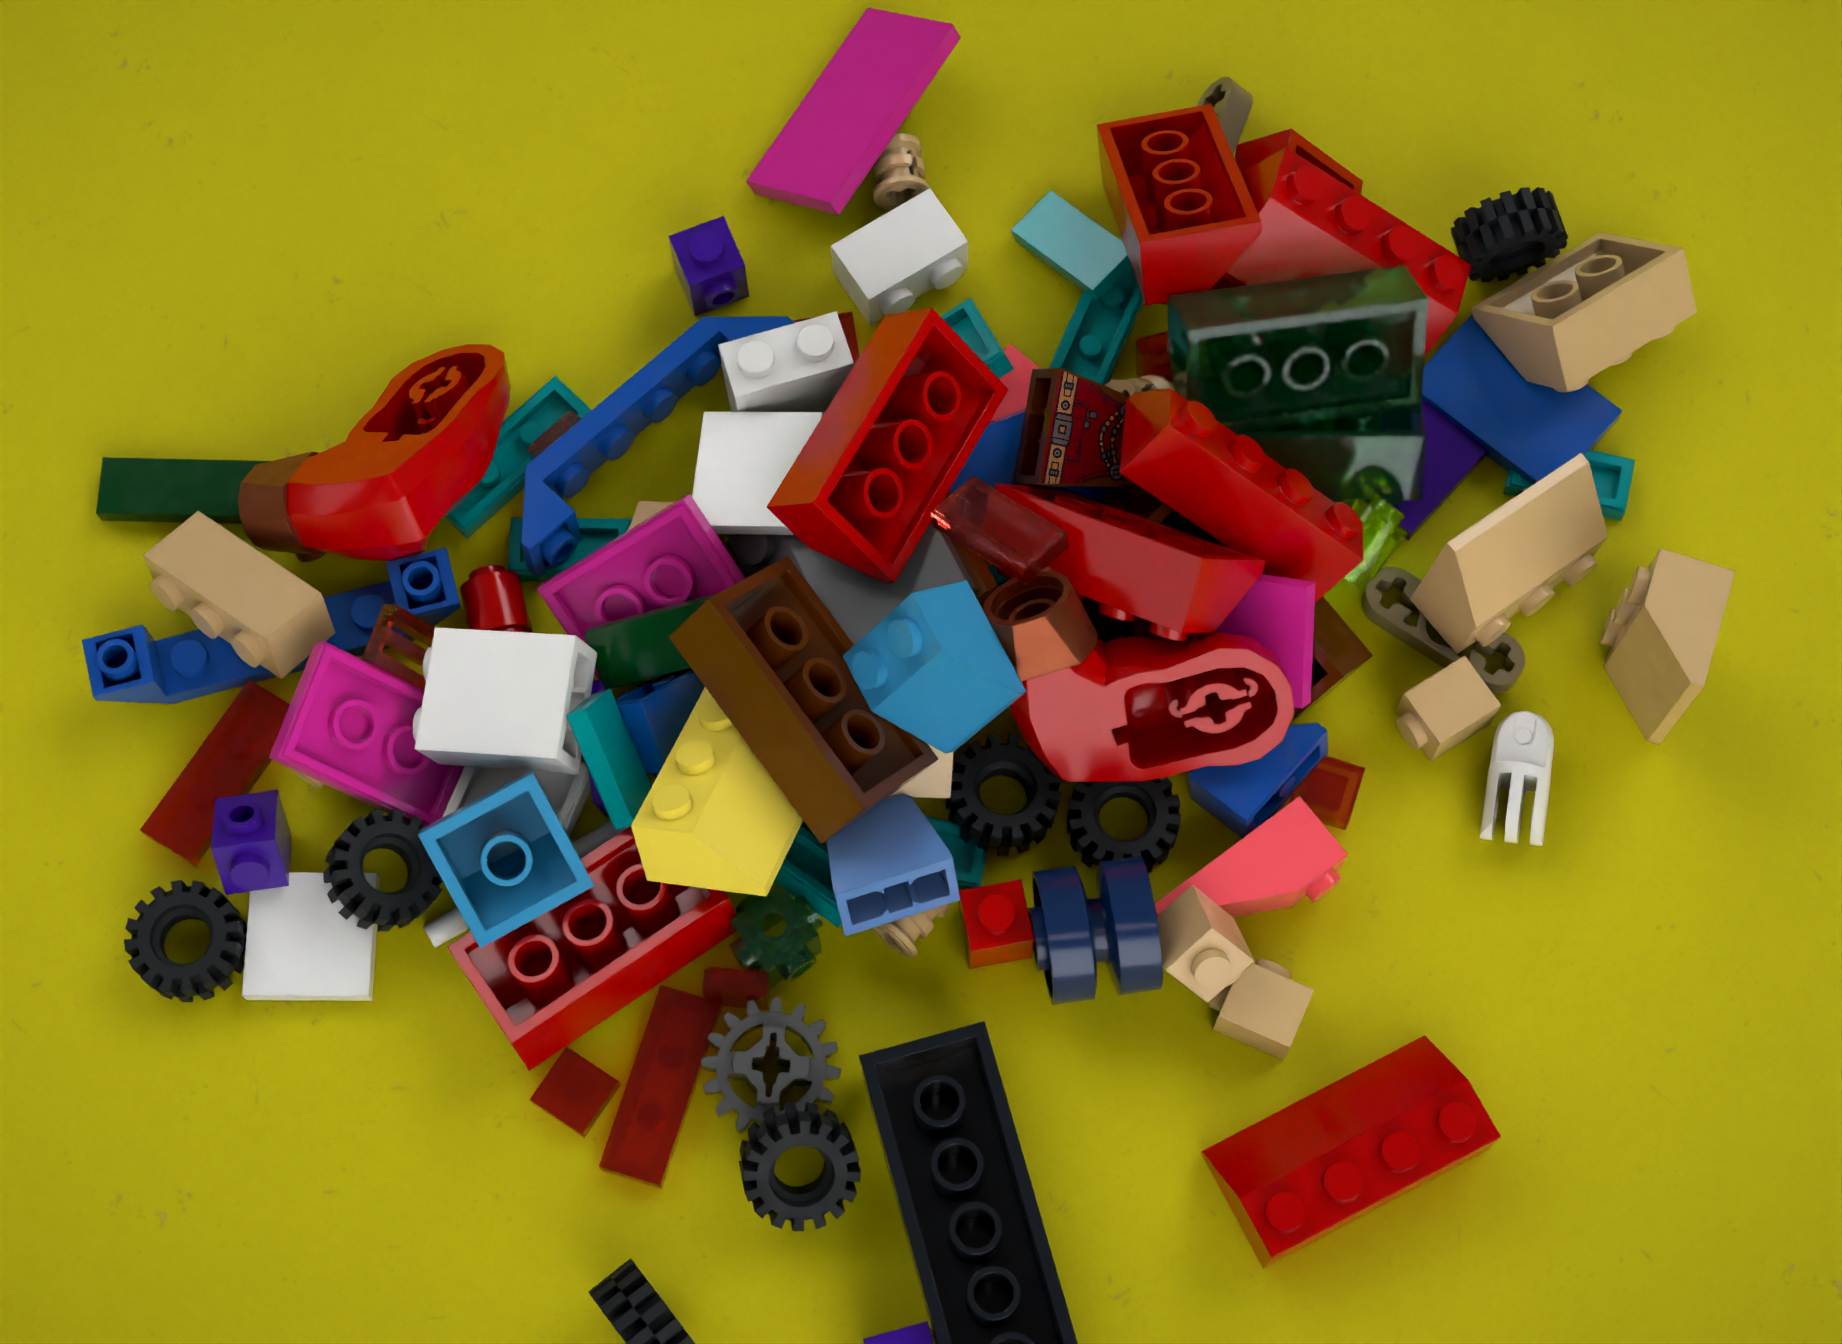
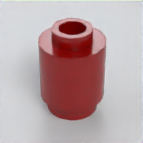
[459,565,532,633]

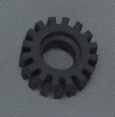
[1451,187,1568,282]
[946,734,1062,856]
[1066,777,1181,873]
[323,809,443,932]
[124,880,247,1002]
[739,1102,861,1231]
[588,1259,695,1344]

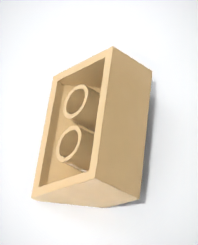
[1471,232,1697,392]
[1410,453,1608,654]
[1600,548,1735,744]

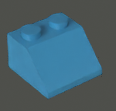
[843,580,1027,754]
[418,769,594,948]

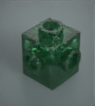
[729,885,823,988]

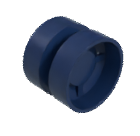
[1028,856,1163,1005]

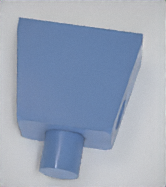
[826,794,961,936]

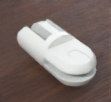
[1479,710,1554,846]

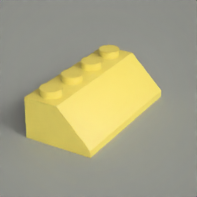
[631,687,803,897]

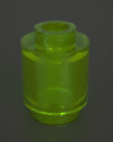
[1344,495,1408,589]

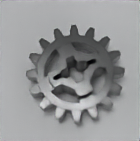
[701,997,841,1134]

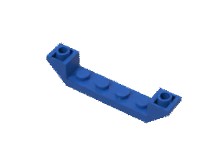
[521,316,795,578]
[82,547,461,704]

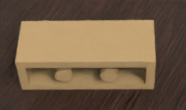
[143,511,336,679]

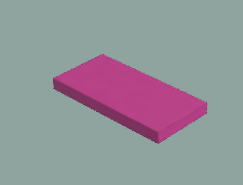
[746,8,961,215]

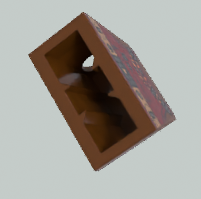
[1013,368,1130,487]

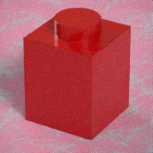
[958,879,1034,969]

